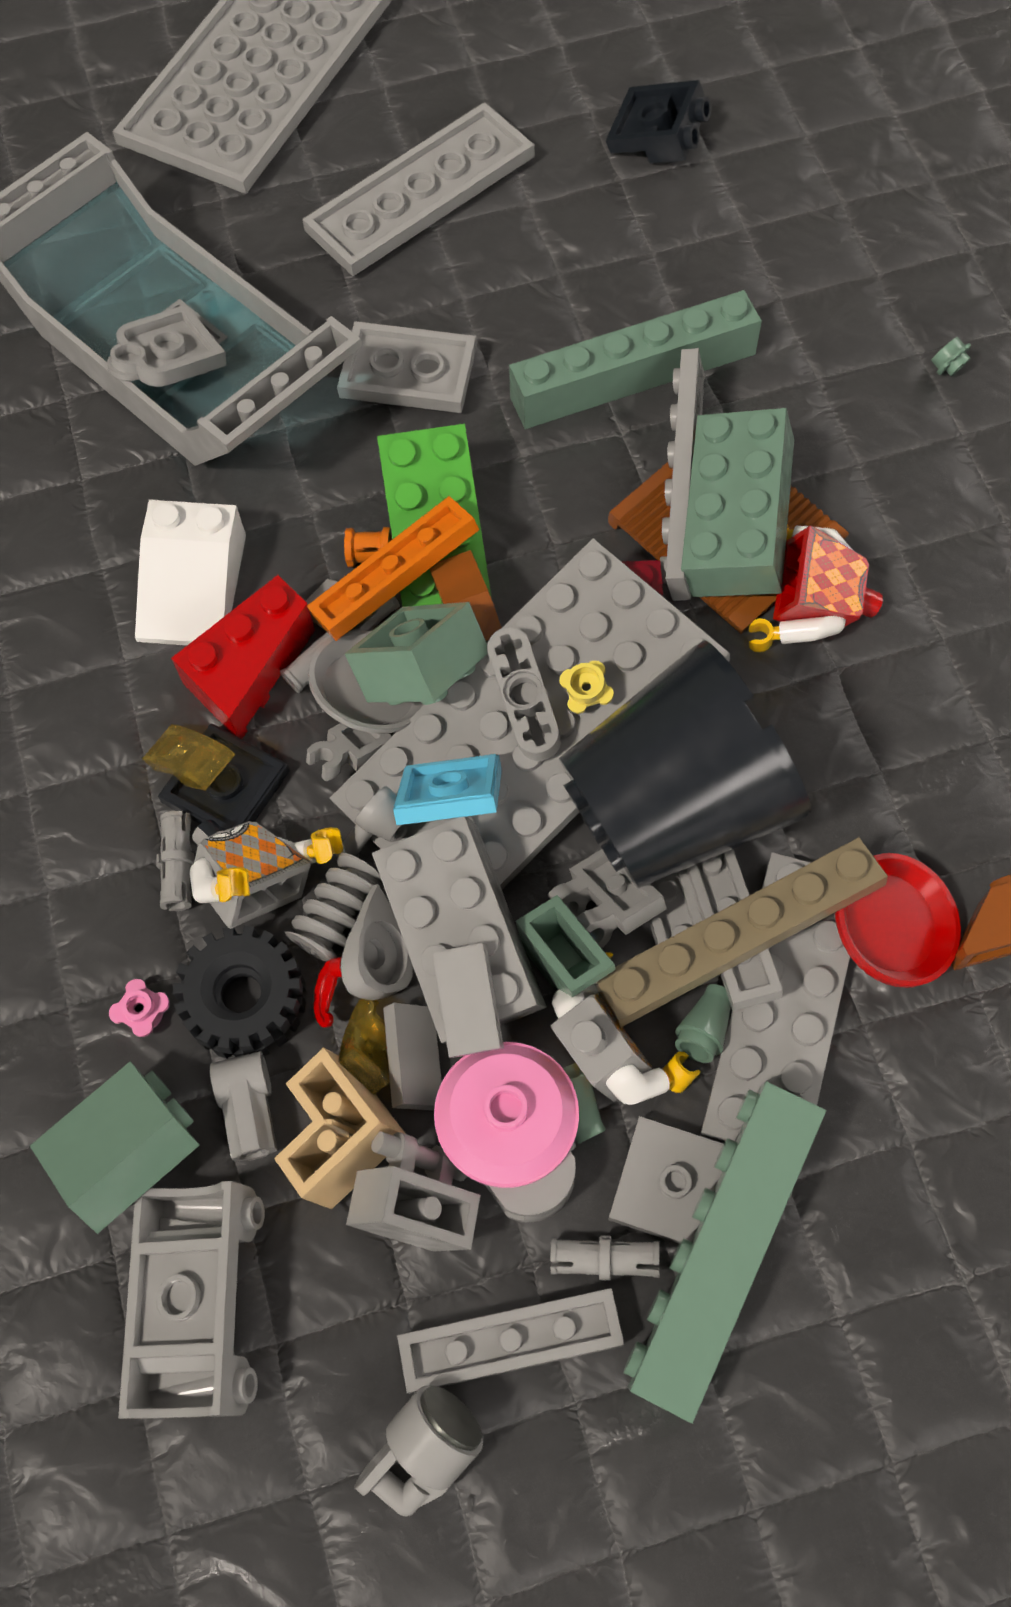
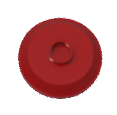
[835,853,961,988]

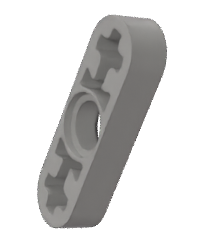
[487,627,561,761]

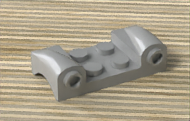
[118,1181,265,1419]

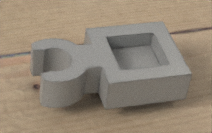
[306,723,392,781]

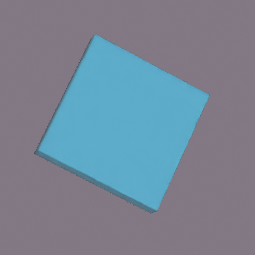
[393,754,502,825]

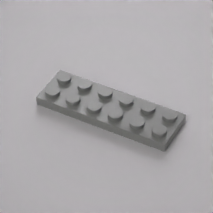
[302,102,535,276]
[700,852,850,1143]

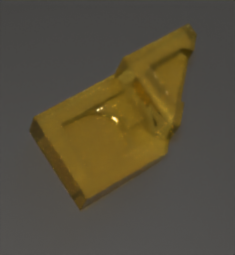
[338,999,389,1095]

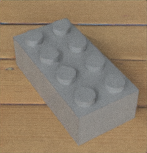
[372,816,547,1044]

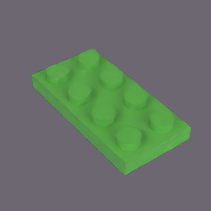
[377,424,491,607]

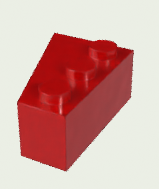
[171,575,315,739]

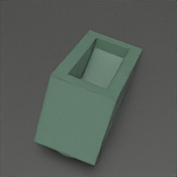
[515,895,616,997]

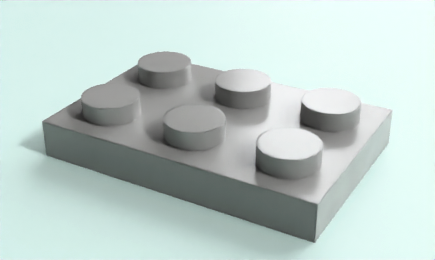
[337,321,477,413]

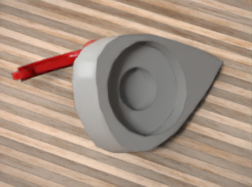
[314,884,413,1028]

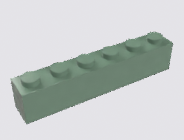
[509,290,762,429]
[623,1081,827,1424]

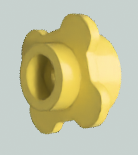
[559,661,614,714]

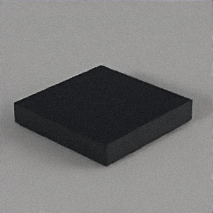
[158,723,290,830]

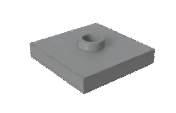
[608,1116,723,1244]

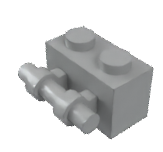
[346,1131,480,1252]

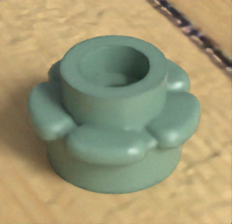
[931,336,971,376]

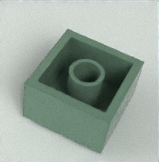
[344,602,488,705]

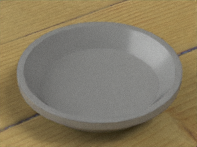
[308,630,423,734]

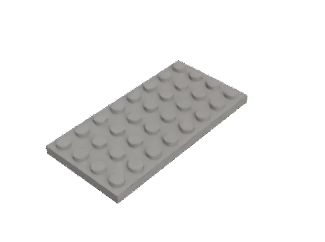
[113,0,392,194]
[330,538,730,890]

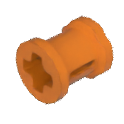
[344,527,392,567]

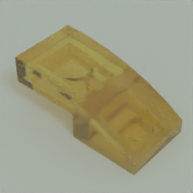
[142,724,235,791]

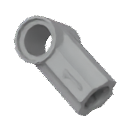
[210,1051,278,1162]

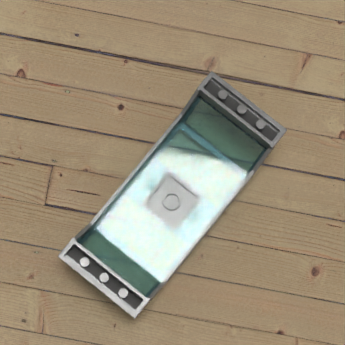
[0,132,363,466]

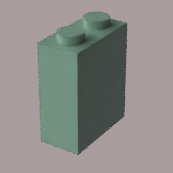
[30,1061,199,1234]

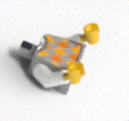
[190,819,344,929]
[550,952,700,1105]

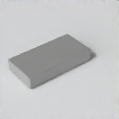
[432,943,504,1058]
[383,1003,442,1110]

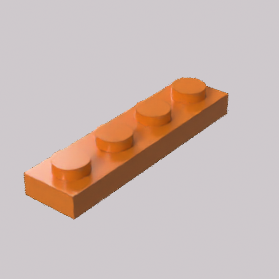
[307,496,479,641]

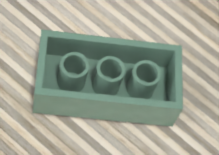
[681,408,794,597]

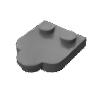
[107,305,227,387]

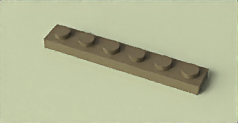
[595,837,888,1028]

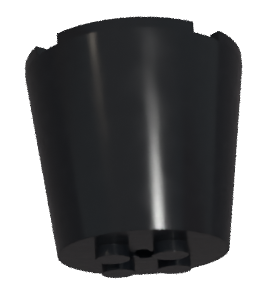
[559,640,812,888]

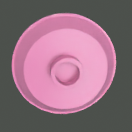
[434,1042,579,1188]

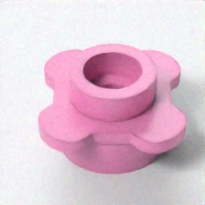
[109,979,170,1037]

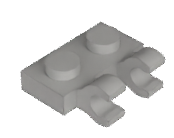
[548,849,667,948]

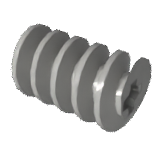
[285,852,382,962]

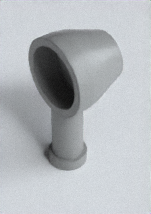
[336,786,406,858]

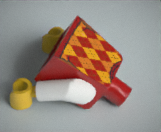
[749,525,883,653]

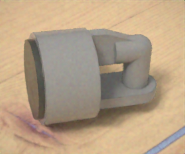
[354,1386,483,1516]

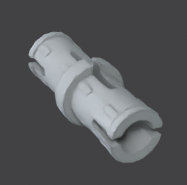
[156,811,195,911]
[550,1236,659,1281]

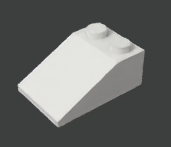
[135,500,246,646]

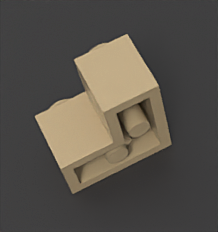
[274,1047,406,1209]

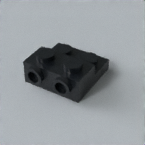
[605,80,711,163]

